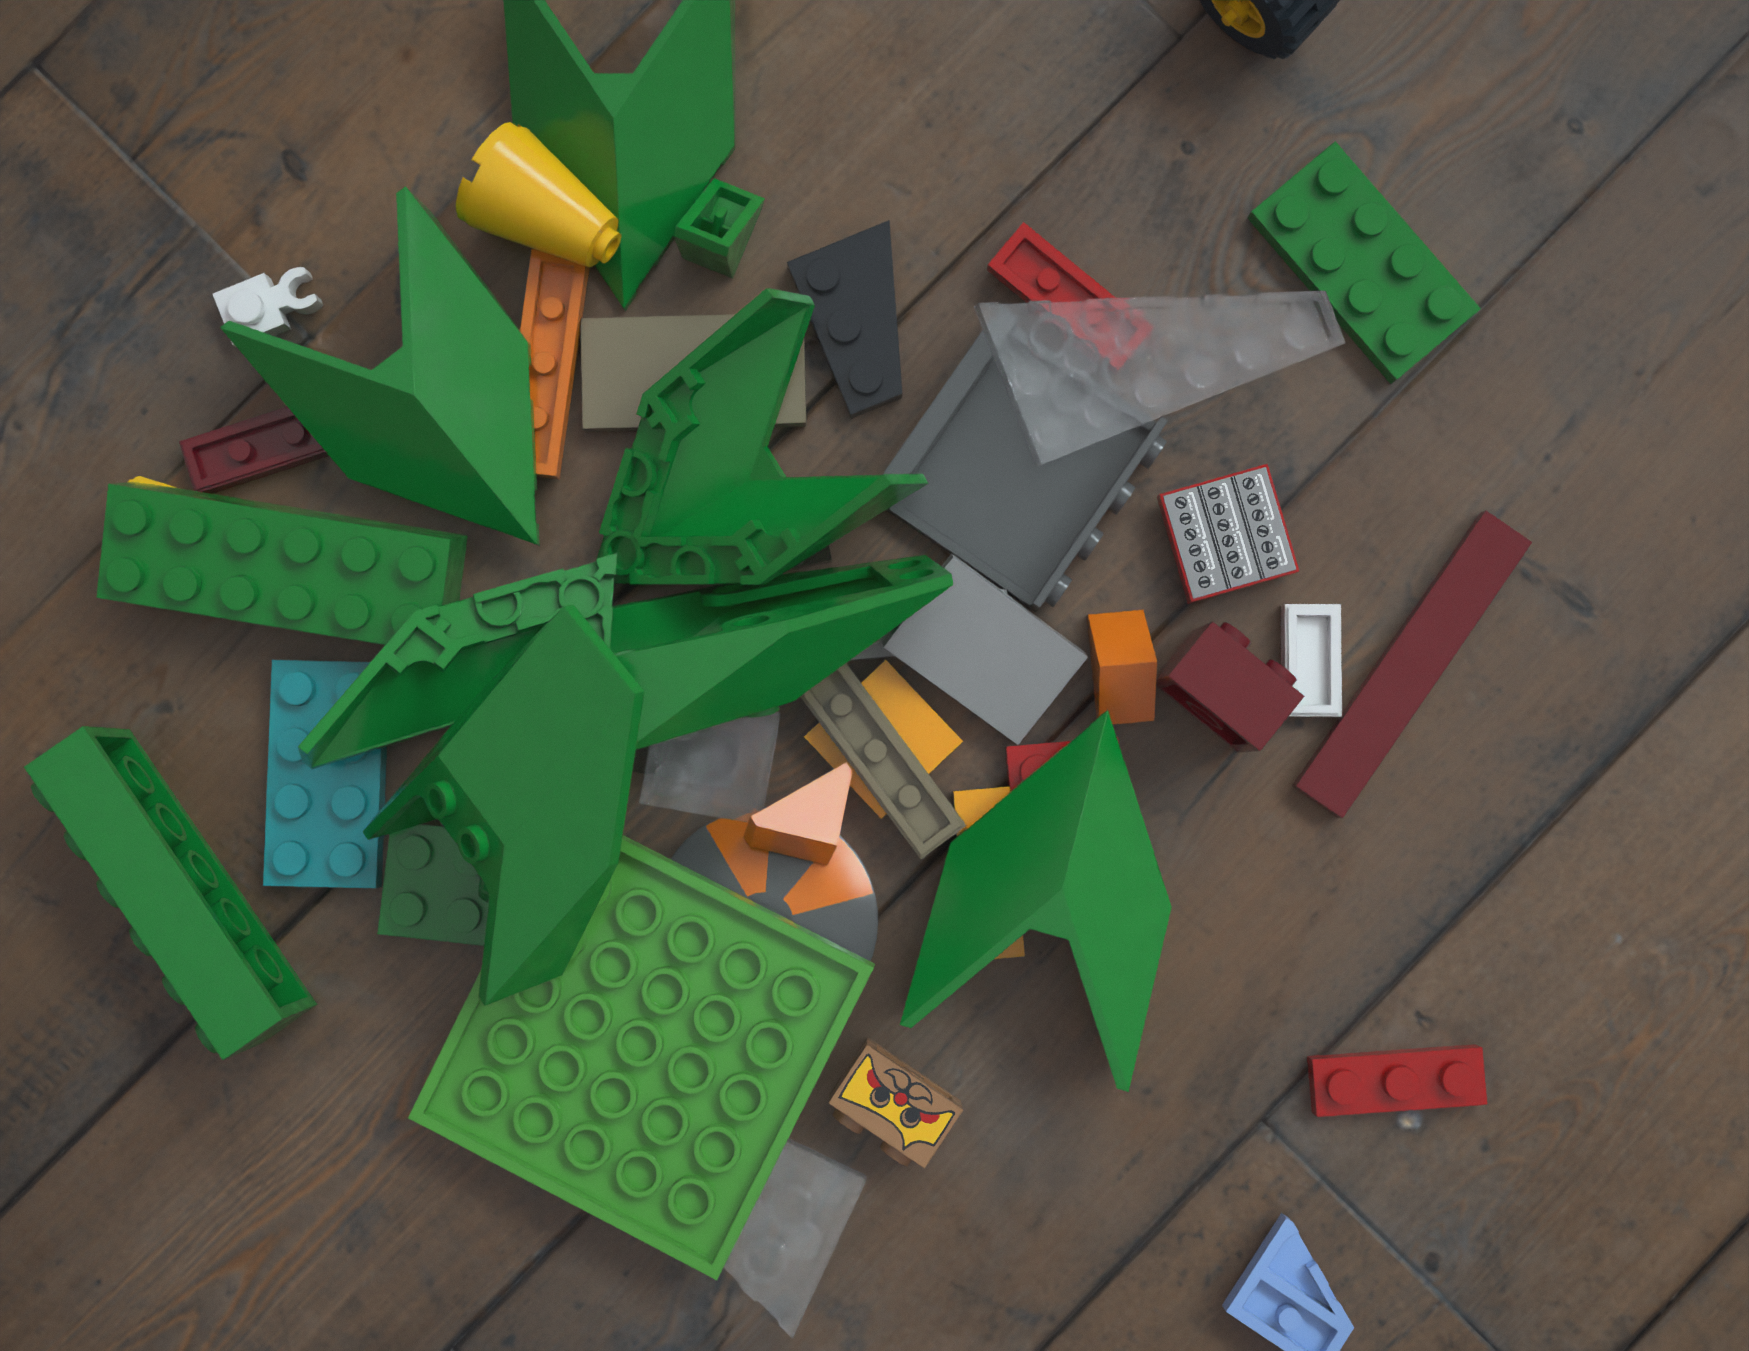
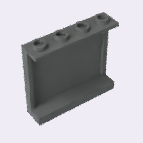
[882,306,1168,612]

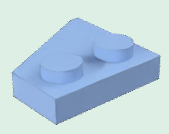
[1222,1213,1354,1351]

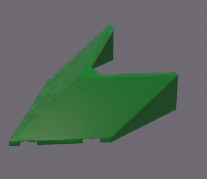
[503,0,735,311]
[220,186,540,546]
[597,288,929,585]
[298,553,617,903]
[900,709,1172,1092]

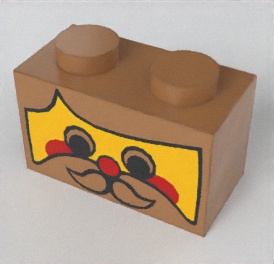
[828,1037,963,1169]

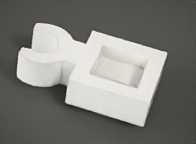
[213,267,323,347]

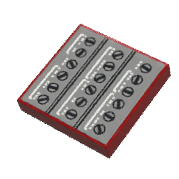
[1157,464,1300,604]

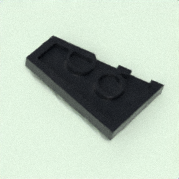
[787,220,902,419]

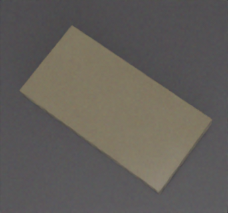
[581,314,807,432]

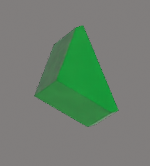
[674,178,765,279]

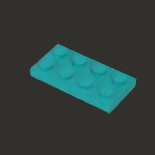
[263,660,387,888]

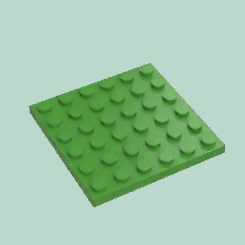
[408,835,875,1280]

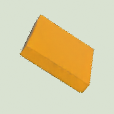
[804,660,963,819]

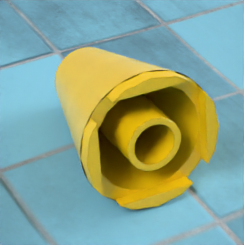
[455,122,621,267]

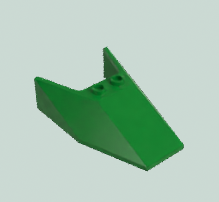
[610,555,953,750]
[362,604,645,1006]

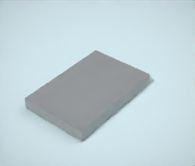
[883,553,1088,745]

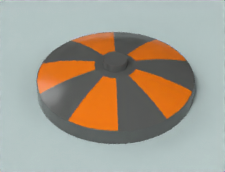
[671,807,878,961]

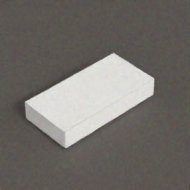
[1281,604,1342,717]

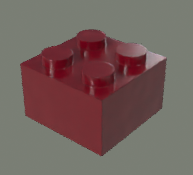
[1156,621,1305,753]

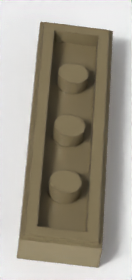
[800,663,967,859]

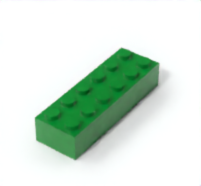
[96,482,468,645]
[24,726,318,1060]

